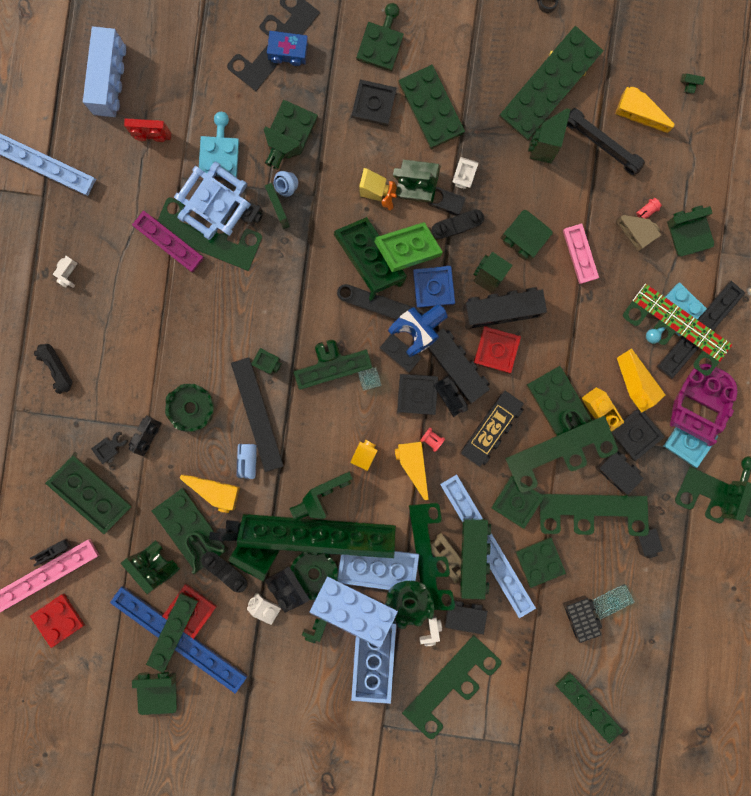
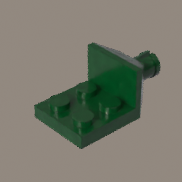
[264,99,318,170]
[290,471,353,522]

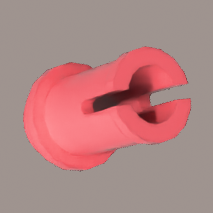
[636,198,662,219]

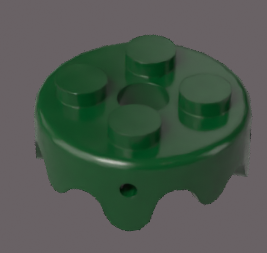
[165,384,215,432]
[290,552,338,600]
[385,581,434,629]

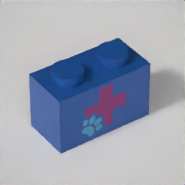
[267,31,308,66]

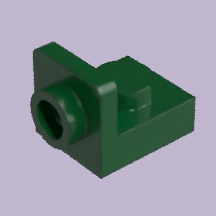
[302,618,327,643]

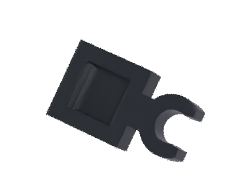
[91,432,128,464]

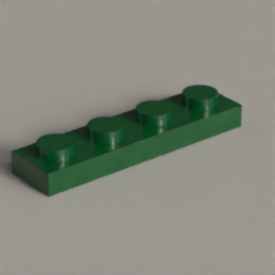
[146,592,199,673]
[555,672,623,744]

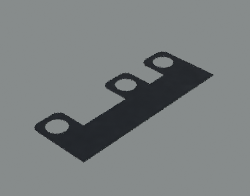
[227,0,320,91]

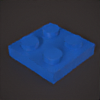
[413,266,455,308]

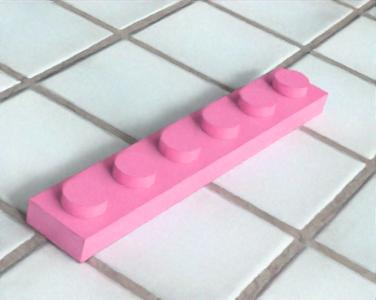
[0,539,100,613]

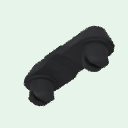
[432,209,484,239]
[34,344,73,394]
[201,552,248,593]

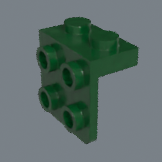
[667,205,714,257]
[501,210,553,261]
[132,671,177,715]

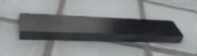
[656,281,745,379]
[231,357,284,472]

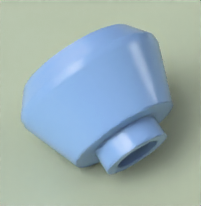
[274,171,298,197]

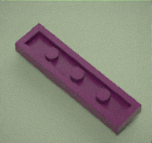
[132,210,204,273]

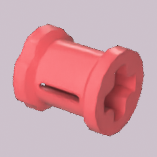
[420,428,445,452]

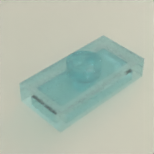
[592,584,635,620]

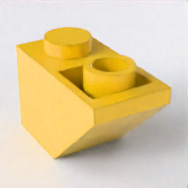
[581,387,624,432]
[350,440,378,471]

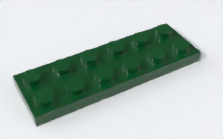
[499,26,604,140]

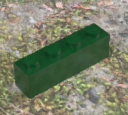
[473,252,513,294]
[460,518,491,600]

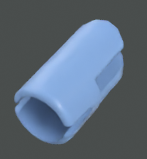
[236,444,257,479]

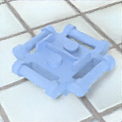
[174,161,251,240]

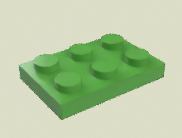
[374,222,443,272]

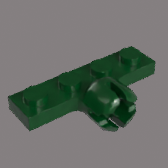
[293,340,372,390]

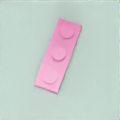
[563,224,599,284]

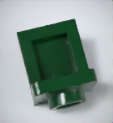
[251,348,282,375]

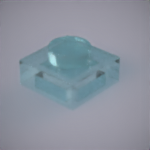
[358,367,382,391]

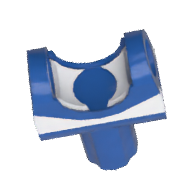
[388,304,448,357]

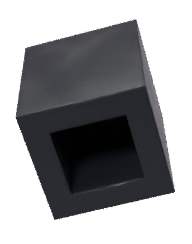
[634,527,663,558]

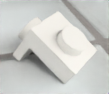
[452,157,478,189]
[53,256,78,288]
[247,593,281,625]
[419,615,442,646]

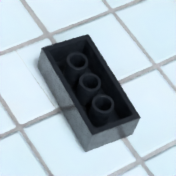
[462,287,547,330]

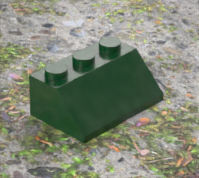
[528,108,571,164]

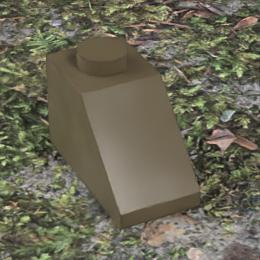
[616,215,661,251]

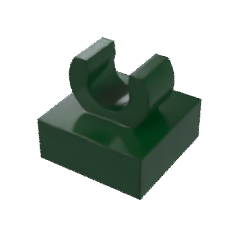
[681,73,705,94]

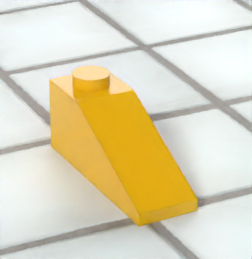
[615,87,674,133]
[617,348,665,413]
[395,442,429,500]
[180,474,240,513]

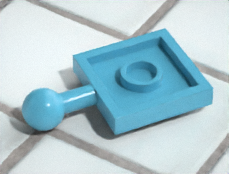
[199,111,240,178]
[646,282,707,344]

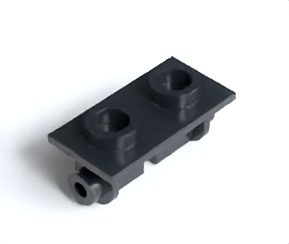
[434,375,468,417]
[128,415,162,456]

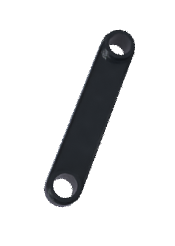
[567,108,645,176]
[337,284,425,320]

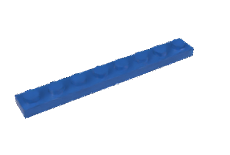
[110,586,247,694]

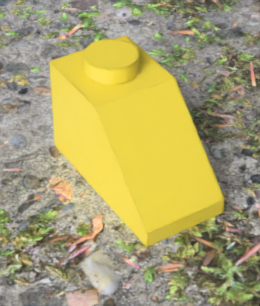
[359,168,389,202]

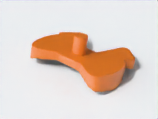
[382,181,397,211]

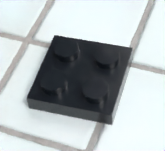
[351,79,397,126]
[397,374,438,415]
[612,408,665,461]
[264,566,310,613]

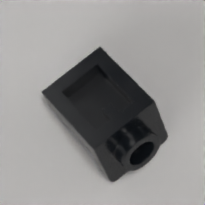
[234,198,263,227]
[209,520,241,541]

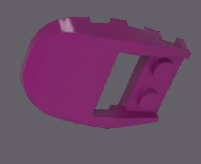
[670,364,737,446]

